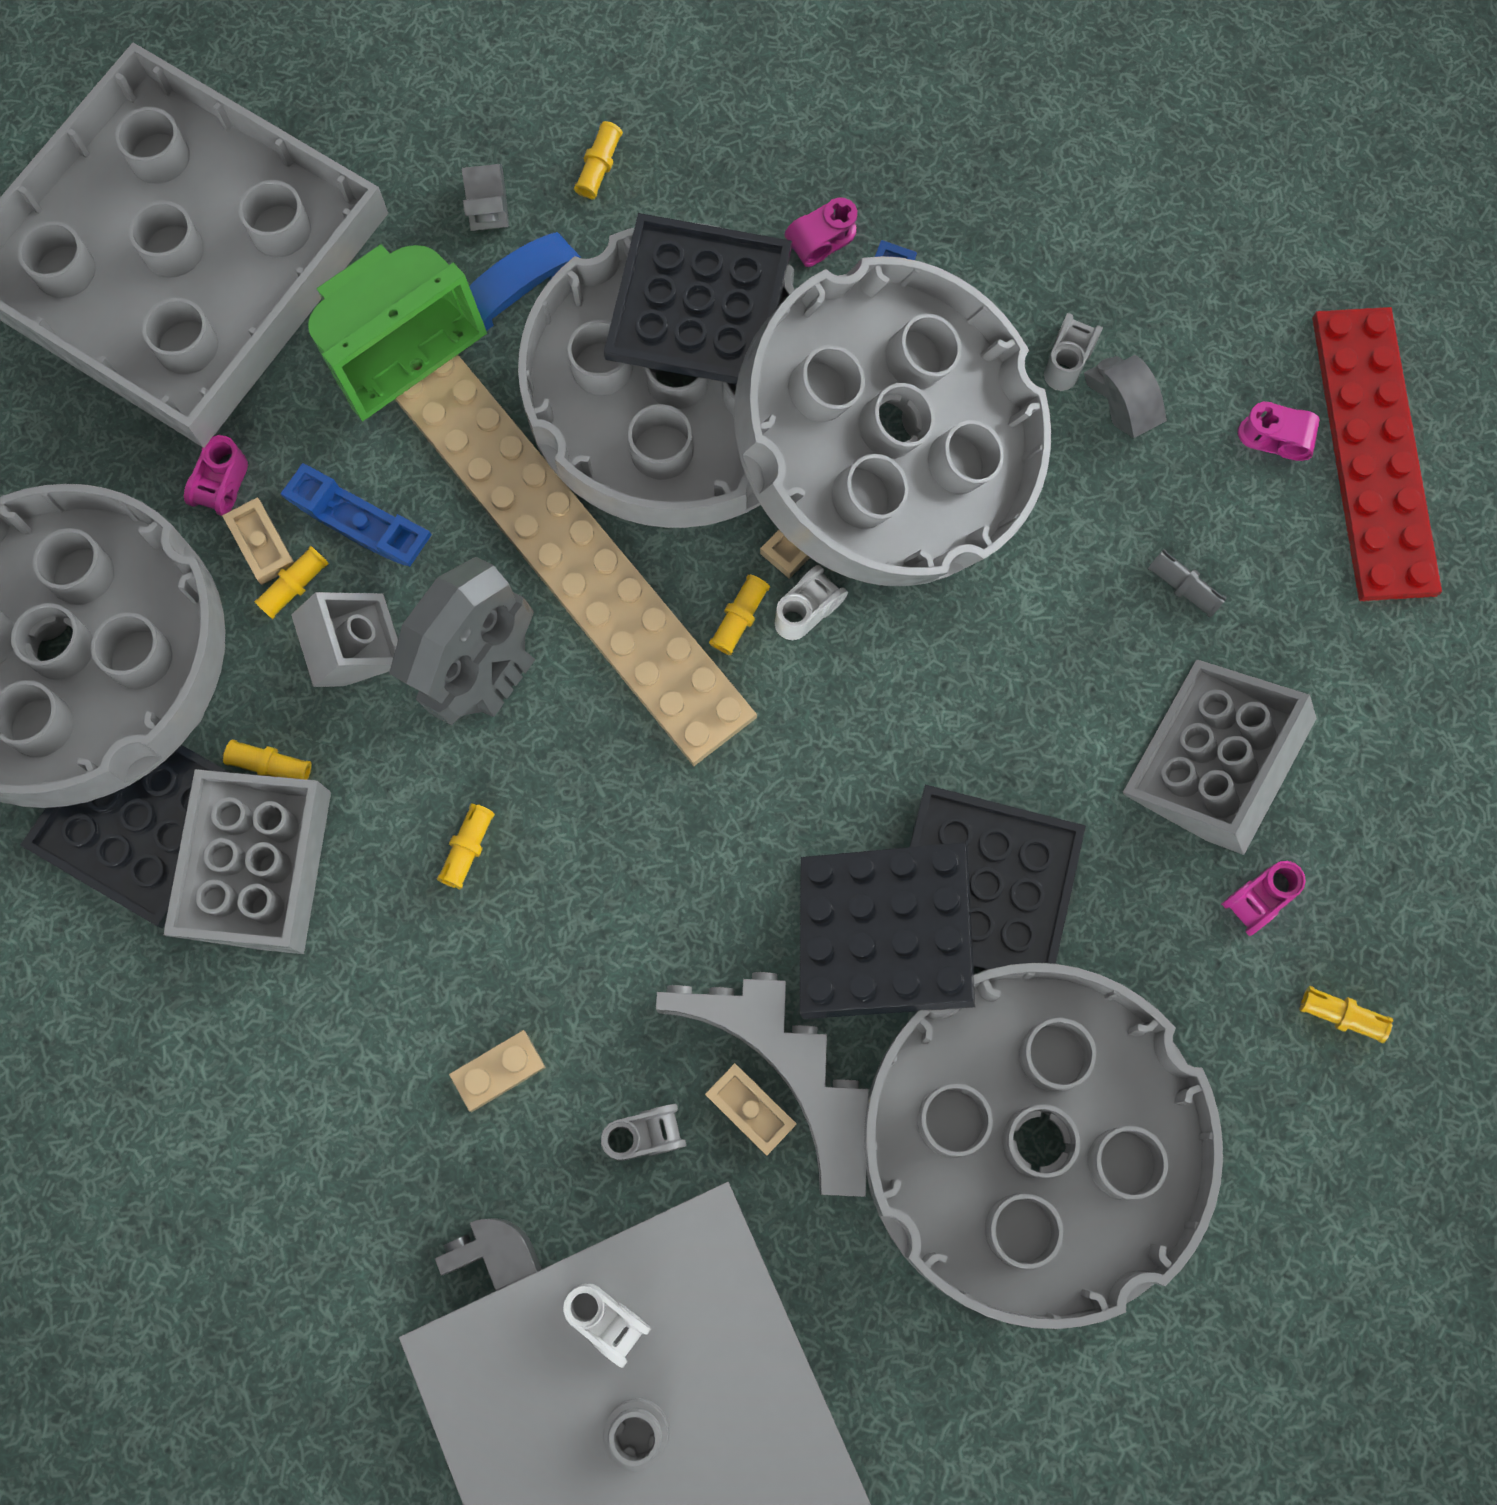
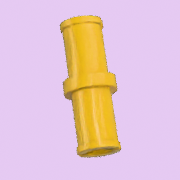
[574,121,623,200]
[254,546,329,619]
[709,574,770,655]
[223,739,312,780]
[437,803,495,889]
[1299,986,1393,1043]

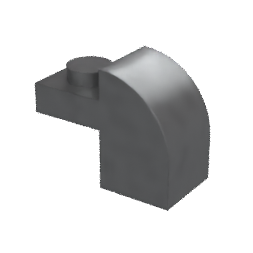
[462,164,509,231]
[1084,355,1167,438]
[435,1218,542,1291]

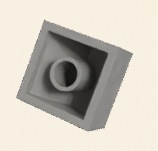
[291,592,398,687]

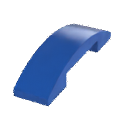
[469,232,581,331]
[281,463,432,567]

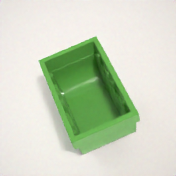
[308,244,487,421]

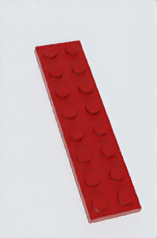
[1312,307,1442,601]

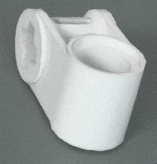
[775,565,848,640]
[563,1283,651,1368]

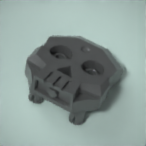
[389,557,536,726]

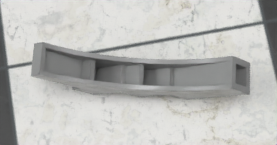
[656,972,868,1197]

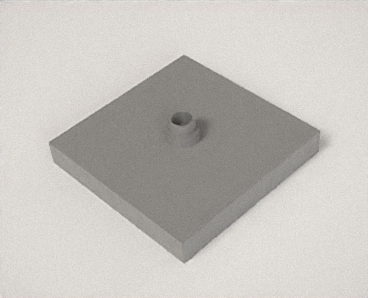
[0,42,388,448]
[399,1182,871,1505]

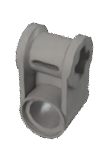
[1044,313,1103,391]
[601,1104,687,1161]

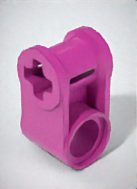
[784,198,857,267]
[1238,401,1320,461]
[184,435,248,516]
[1221,861,1306,936]

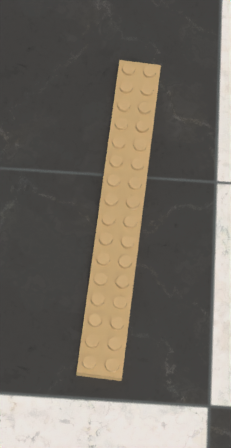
[395,355,757,766]

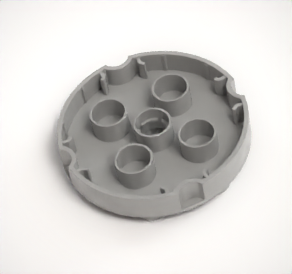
[518,223,795,528]
[734,256,1051,586]
[0,484,226,808]
[864,963,1223,1329]

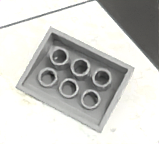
[1123,659,1317,855]
[163,769,331,954]

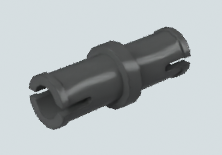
[1147,549,1227,618]

